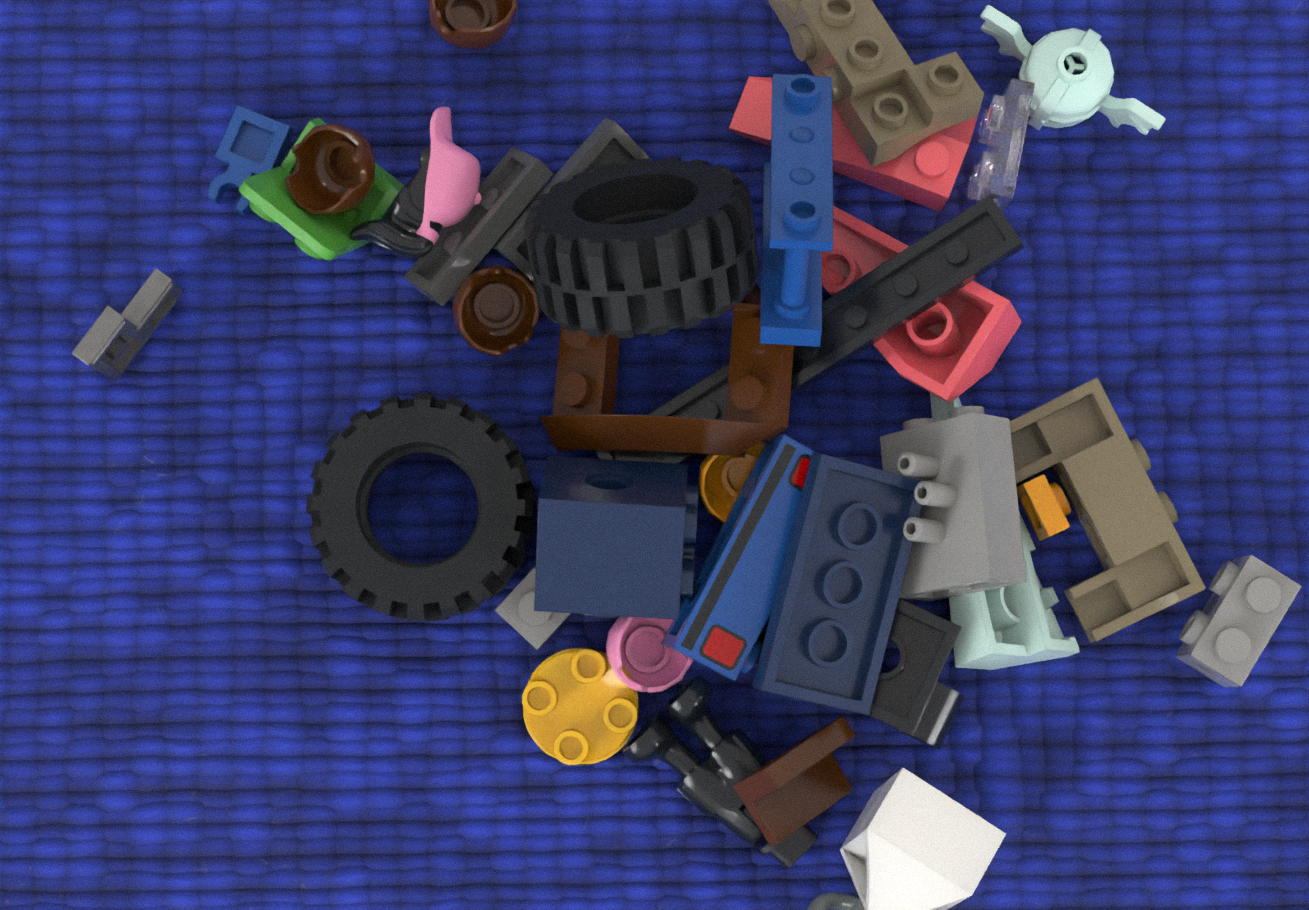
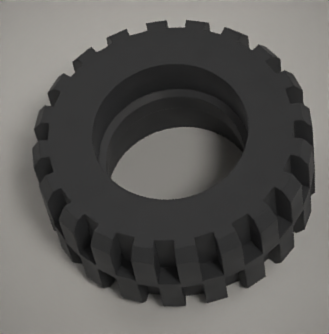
[524,157,759,338]
[306,393,536,622]

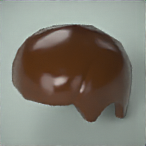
[428,0,518,50]
[285,123,375,216]
[452,265,541,356]

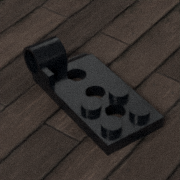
[755,598,965,750]

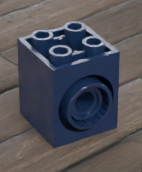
[534,456,699,620]

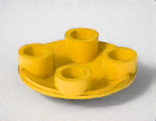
[522,648,639,765]

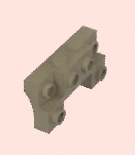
[767,0,984,167]
[1009,377,1206,643]

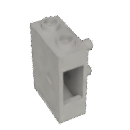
[880,406,1026,601]

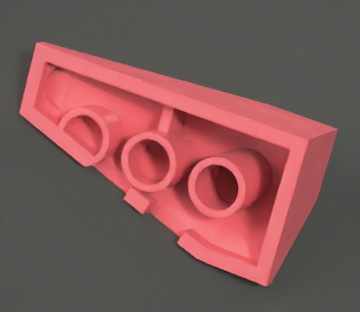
[728,76,981,212]
[822,205,1022,403]

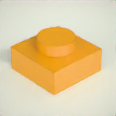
[1017,474,1071,541]

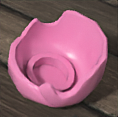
[606,616,693,693]

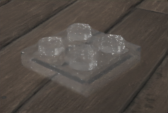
[967,79,1035,212]

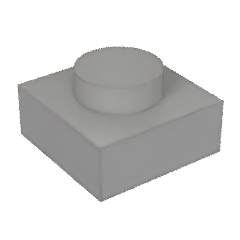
[495,568,572,650]

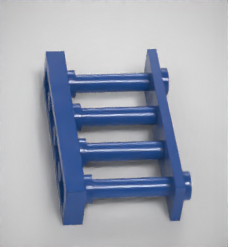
[760,74,833,347]

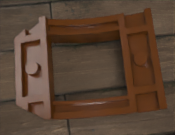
[539,283,794,458]

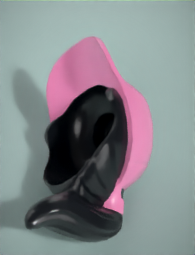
[350,106,482,258]

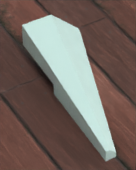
[930,393,1080,670]

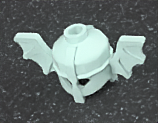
[980,5,1166,135]

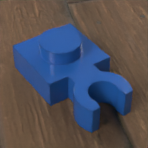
[208,105,293,216]

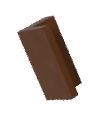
[733,716,855,845]

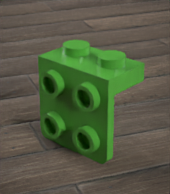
[239,118,405,261]

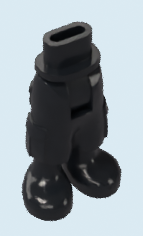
[622,674,819,869]

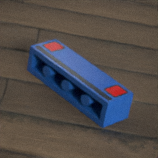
[661,434,817,681]

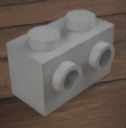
[1175,555,1302,687]

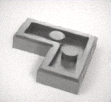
[72,268,183,381]

